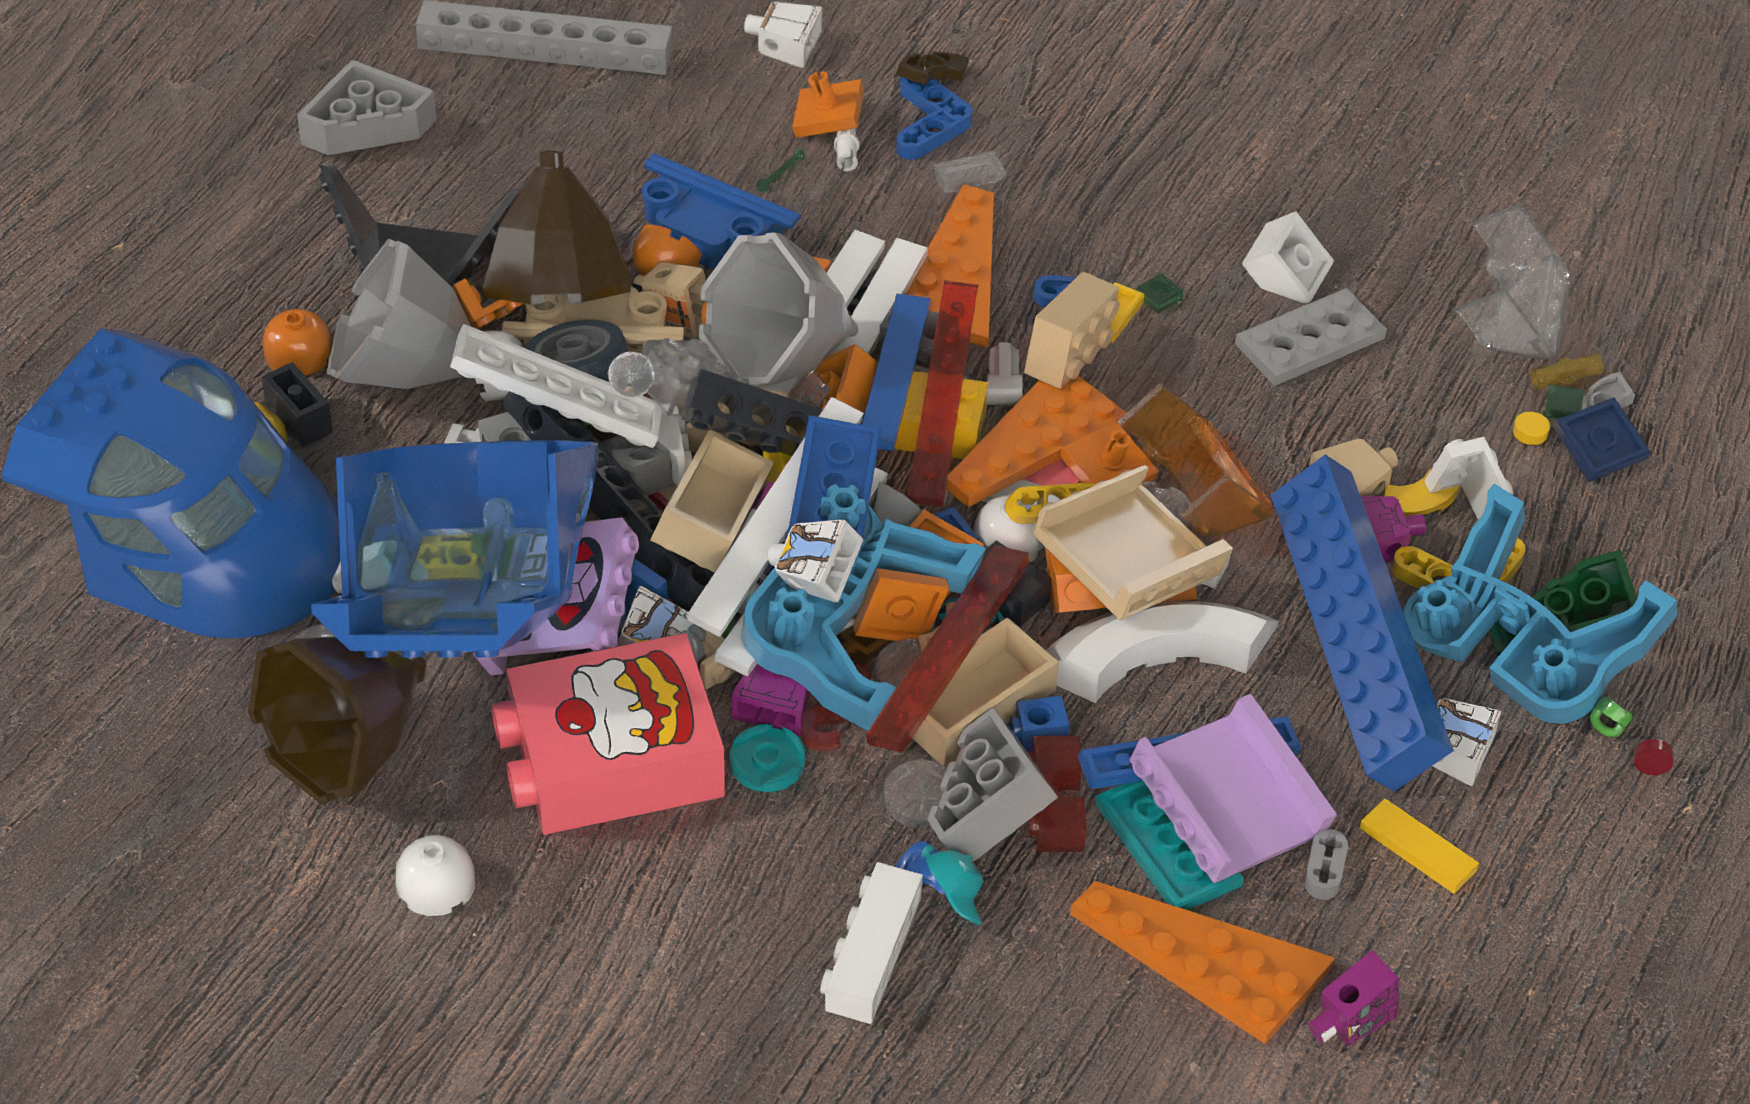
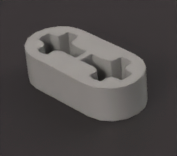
[1305,829,1348,900]

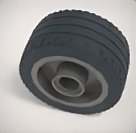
[524,320,632,389]

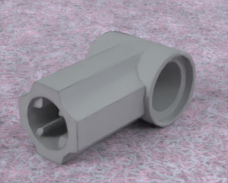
[987,342,1023,406]

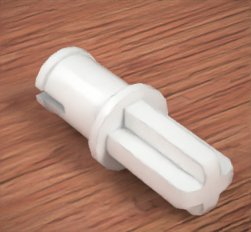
[834,128,859,171]

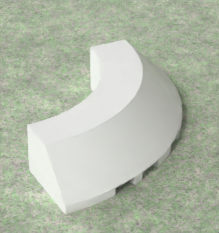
[1046,601,1279,703]

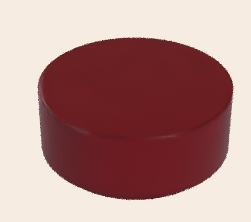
[1634,739,1673,775]

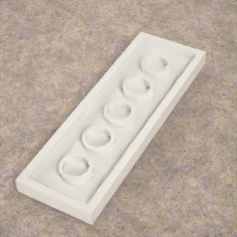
[450,324,663,448]

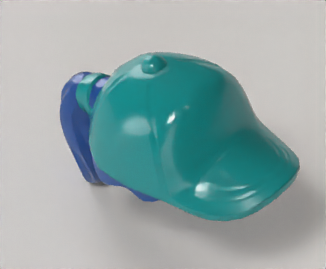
[895,841,983,926]

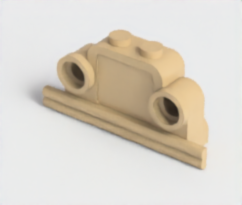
[502,287,684,369]

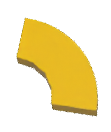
[1384,469,1462,516]

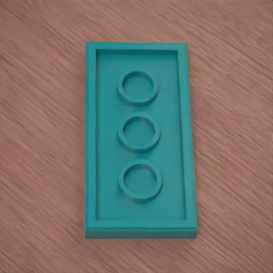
[1094,781,1244,910]

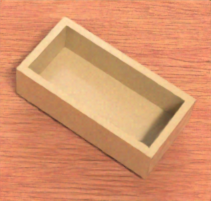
[651,430,774,573]
[893,618,1059,767]

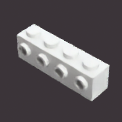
[820,862,923,1024]

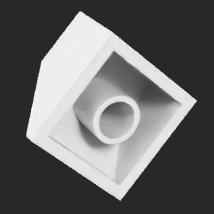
[1242,211,1334,304]

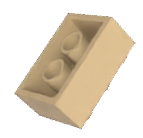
[1024,271,1120,389]

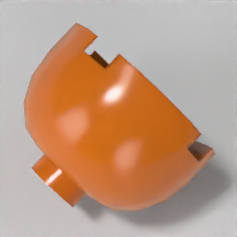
[633,225,702,276]
[262,309,332,376]

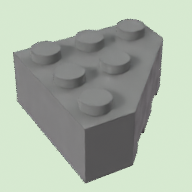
[297,60,437,155]
[927,707,1058,862]

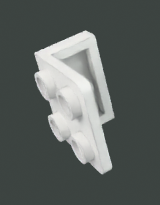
[1424,437,1513,520]

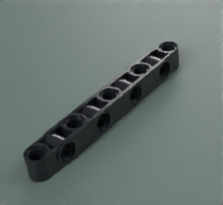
[503,391,714,612]

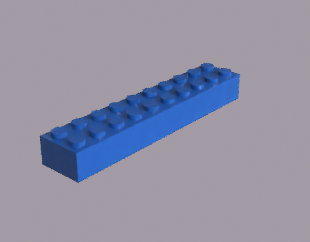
[1271,454,1454,791]

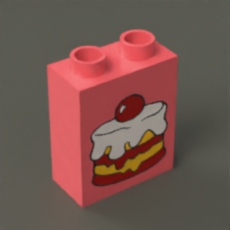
[491,633,725,835]

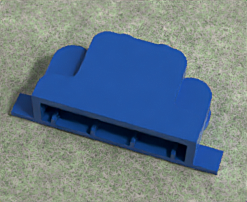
[642,153,801,269]

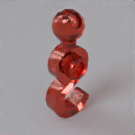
[801,662,872,751]

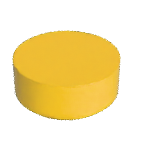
[1513,412,1550,445]

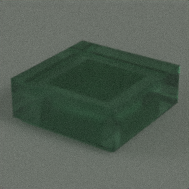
[1136,273,1184,314]
[1544,384,1583,419]

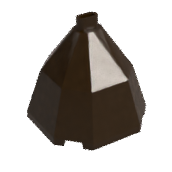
[483,150,631,304]
[248,637,426,804]

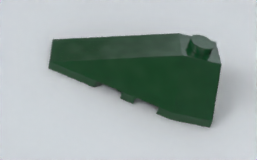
[1489,549,1637,656]

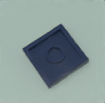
[1553,397,1651,482]

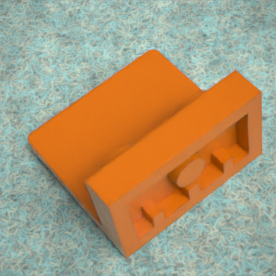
[452,278,524,330]

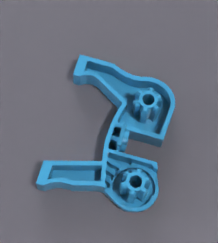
[1403,483,1677,724]
[741,484,986,734]

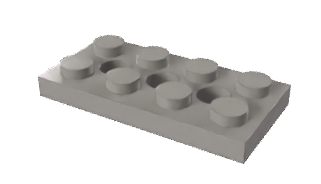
[1235,288,1387,386]

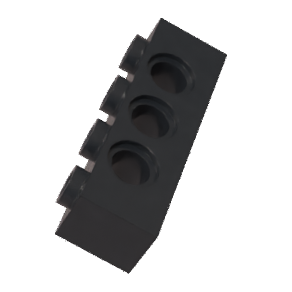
[681,368,823,456]

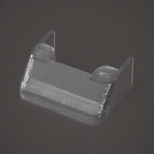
[1457,203,1570,360]

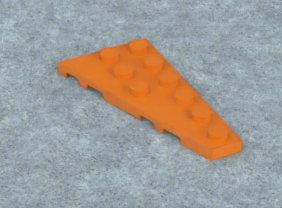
[905,184,994,348]
[945,375,1128,507]
[1070,881,1336,1044]

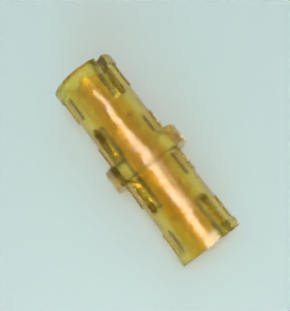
[1530,353,1604,390]

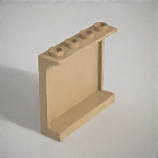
[1033,465,1233,621]

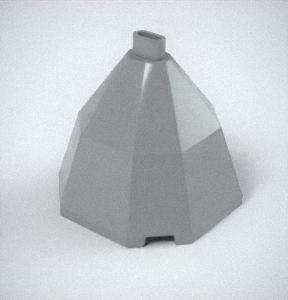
[699,232,858,385]
[327,239,472,389]

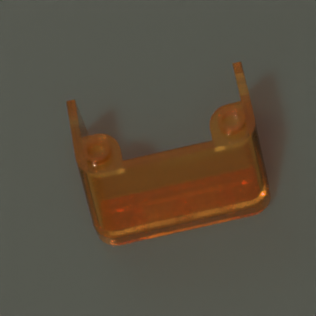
[1118,384,1275,537]

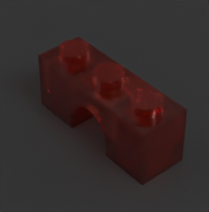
[1027,736,1087,852]

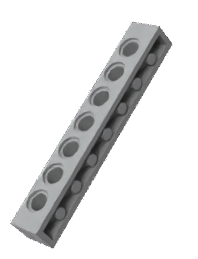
[416,0,673,75]

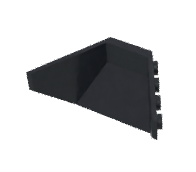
[319,165,521,287]

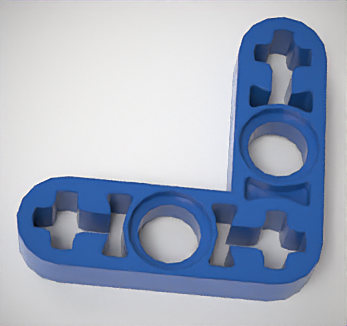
[896,77,973,160]

